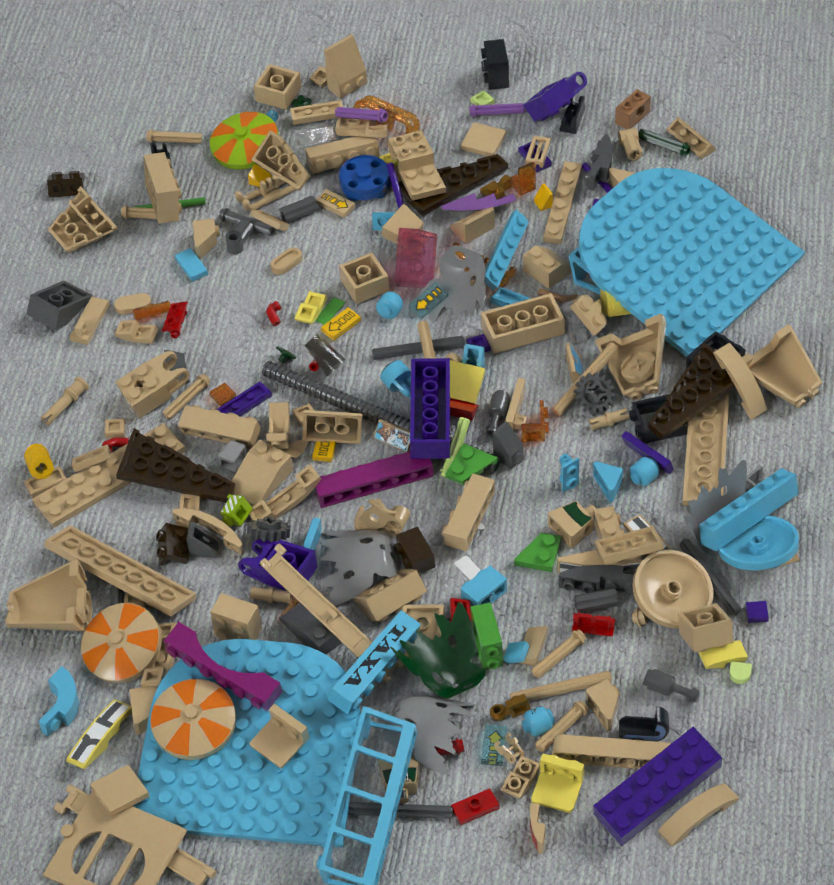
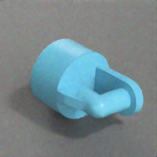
[380,360,411,399]

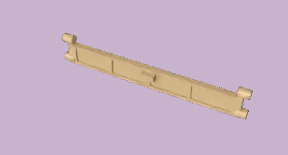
[259,543,405,684]
[54,784,217,885]

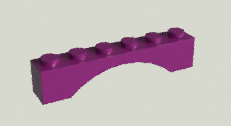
[164,622,282,711]

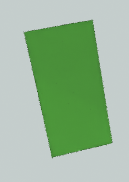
[315,297,345,325]

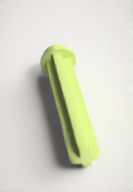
[440,417,470,478]

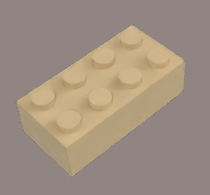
[144,152,182,224]
[481,293,565,354]

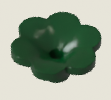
[292,95,312,108]
[276,346,297,363]

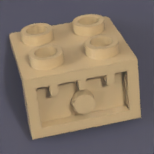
[249,704,309,769]

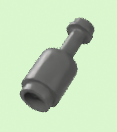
[486,390,510,437]
[643,669,700,702]

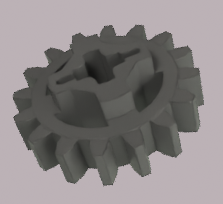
[573,372,616,415]
[247,516,291,542]

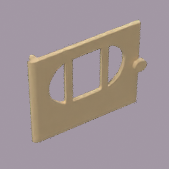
[43,791,187,885]

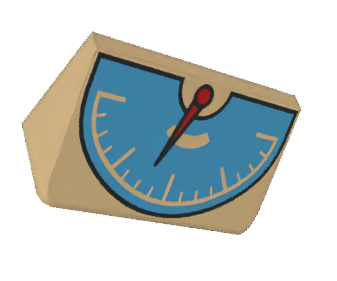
[566,343,584,384]

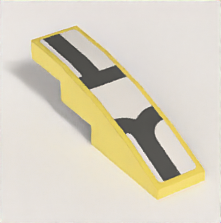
[66,699,132,769]

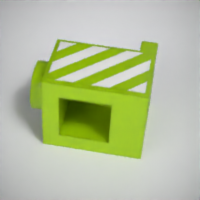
[220,494,253,527]

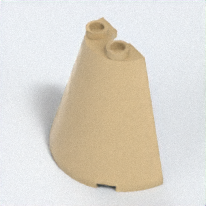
[595,313,666,400]
[742,324,822,409]
[5,559,92,631]

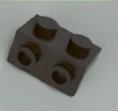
[47,171,85,197]
[156,523,189,566]

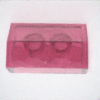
[395,228,438,288]

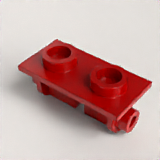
[162,301,188,338]
[572,612,616,637]

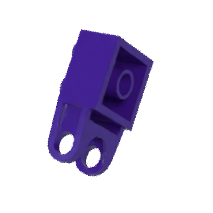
[523,71,587,122]
[238,539,318,591]

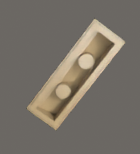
[666,117,716,159]

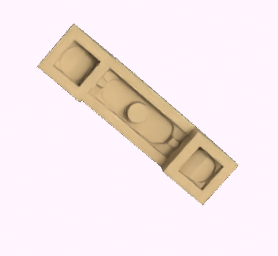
[713,343,767,420]
[249,464,321,521]
[172,508,244,555]
[141,622,177,687]
[658,783,739,847]

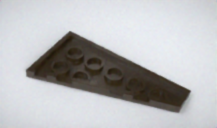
[648,342,735,439]

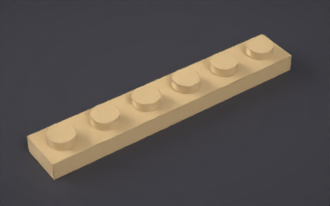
[543,161,582,244]

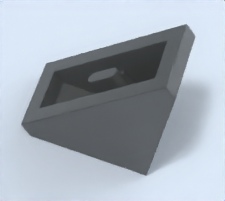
[187,522,223,558]

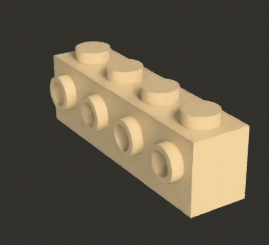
[305,136,380,173]
[178,405,261,448]
[442,473,495,551]

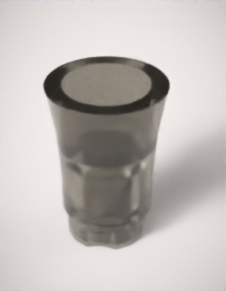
[304,334,346,377]

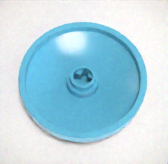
[718,516,799,570]

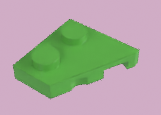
[445,443,498,485]
[514,533,561,572]

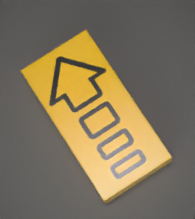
[321,307,361,341]
[312,441,336,462]

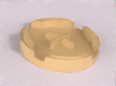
[620,351,656,383]

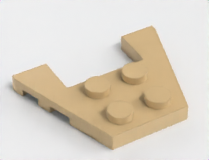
[335,104,392,138]

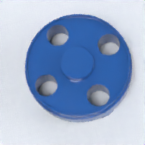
[339,155,391,201]

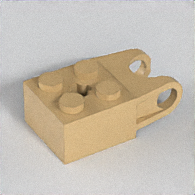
[115,351,190,419]

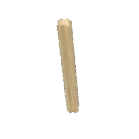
[552,342,618,416]
[510,671,612,701]

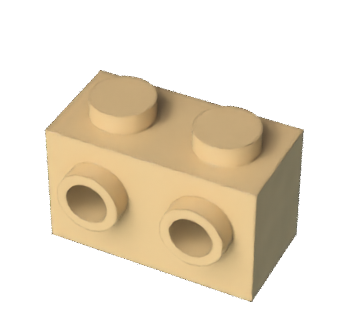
[594,506,625,540]

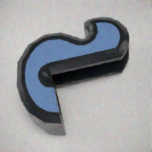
[619,706,669,742]

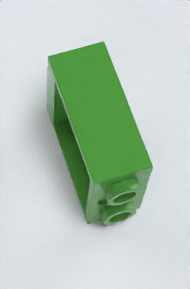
[470,602,503,670]

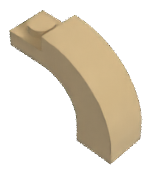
[266,402,290,449]

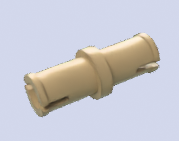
[588,408,629,431]
[250,586,293,604]

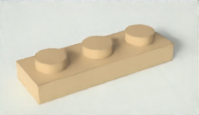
[290,100,343,125]

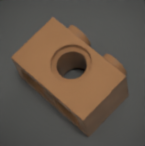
[615,89,651,129]

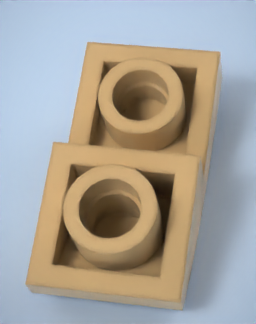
[501,755,540,800]

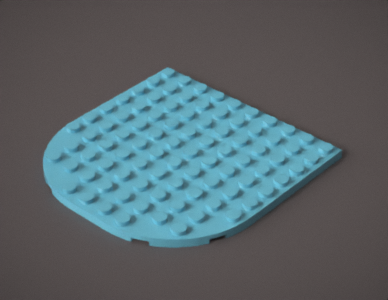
[578,168,805,357]
[133,639,361,848]

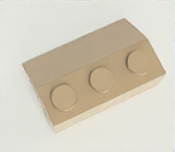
[303,410,362,444]
[352,569,427,622]

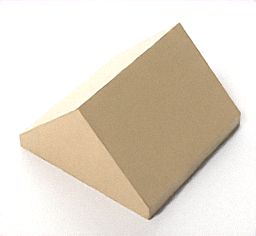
[449,207,495,244]

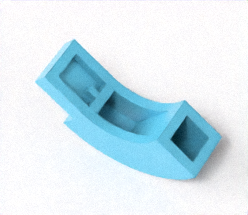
[39,666,79,736]

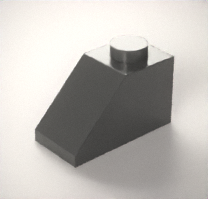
[492,421,524,469]

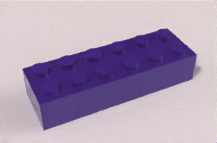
[410,358,450,459]
[593,726,722,846]

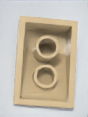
[324,34,367,99]
[232,439,293,506]

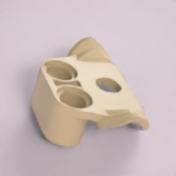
[354,498,411,538]

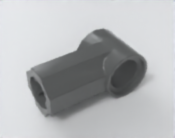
[225,219,254,254]

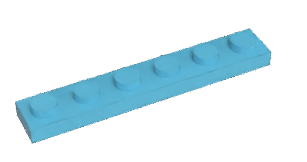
[484,209,529,291]

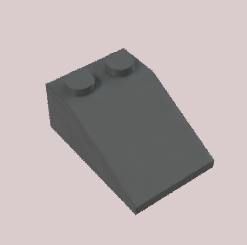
[26,280,93,330]
[279,603,342,654]

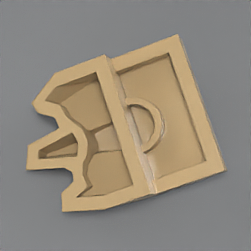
[570,294,607,336]

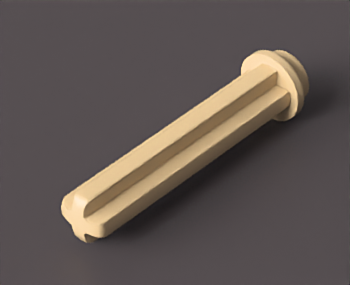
[146,129,202,144]
[121,205,156,219]
[417,321,436,358]
[163,374,210,419]
[531,630,586,678]
[535,700,589,752]

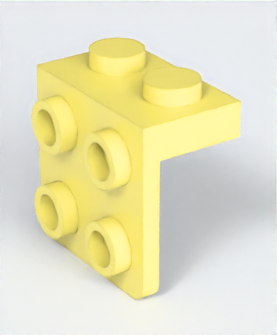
[531,754,584,813]

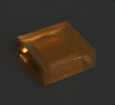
[209,382,236,407]

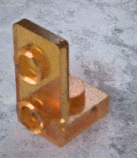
[510,162,536,196]
[521,400,549,442]

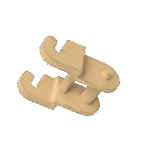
[494,733,524,764]

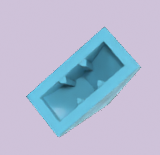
[462,344,485,368]
[593,461,623,503]

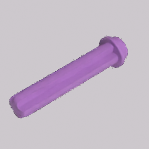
[469,103,525,118]
[335,107,388,123]

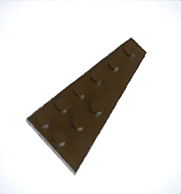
[391,154,508,216]
[116,428,236,503]

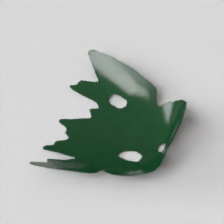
[390,602,486,698]

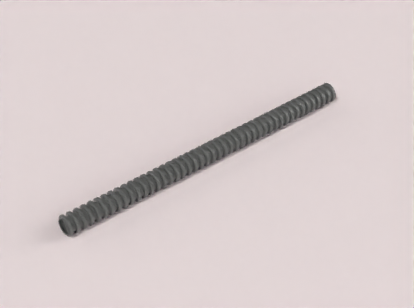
[262,361,500,473]

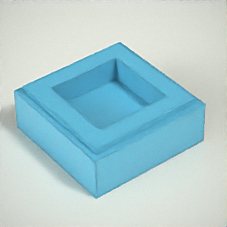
[503,641,530,664]

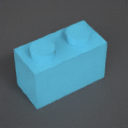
[461,565,507,606]

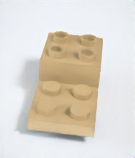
[388,130,446,201]

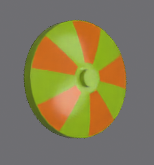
[210,112,279,170]

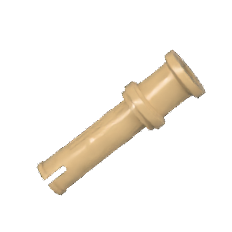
[41,377,89,426]

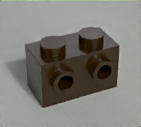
[394,526,435,574]

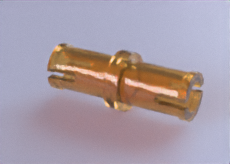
[133,300,170,321]

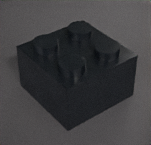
[481,39,509,90]

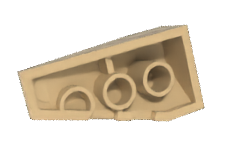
[251,130,309,191]

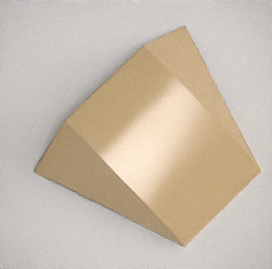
[48,186,118,252]

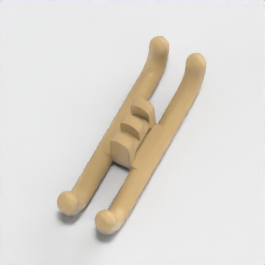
[235,175,297,211]

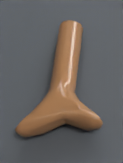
[537,288,578,311]

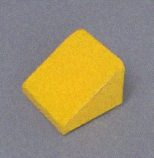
[248,164,272,187]
[534,183,553,211]

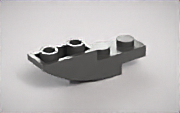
[585,134,612,191]
[559,565,634,594]

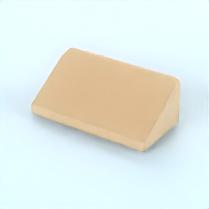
[519,626,548,666]

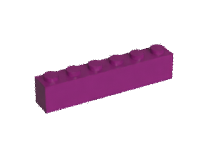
[314,451,433,508]

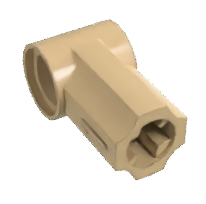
[618,128,642,161]

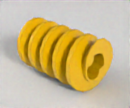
[24,443,54,479]

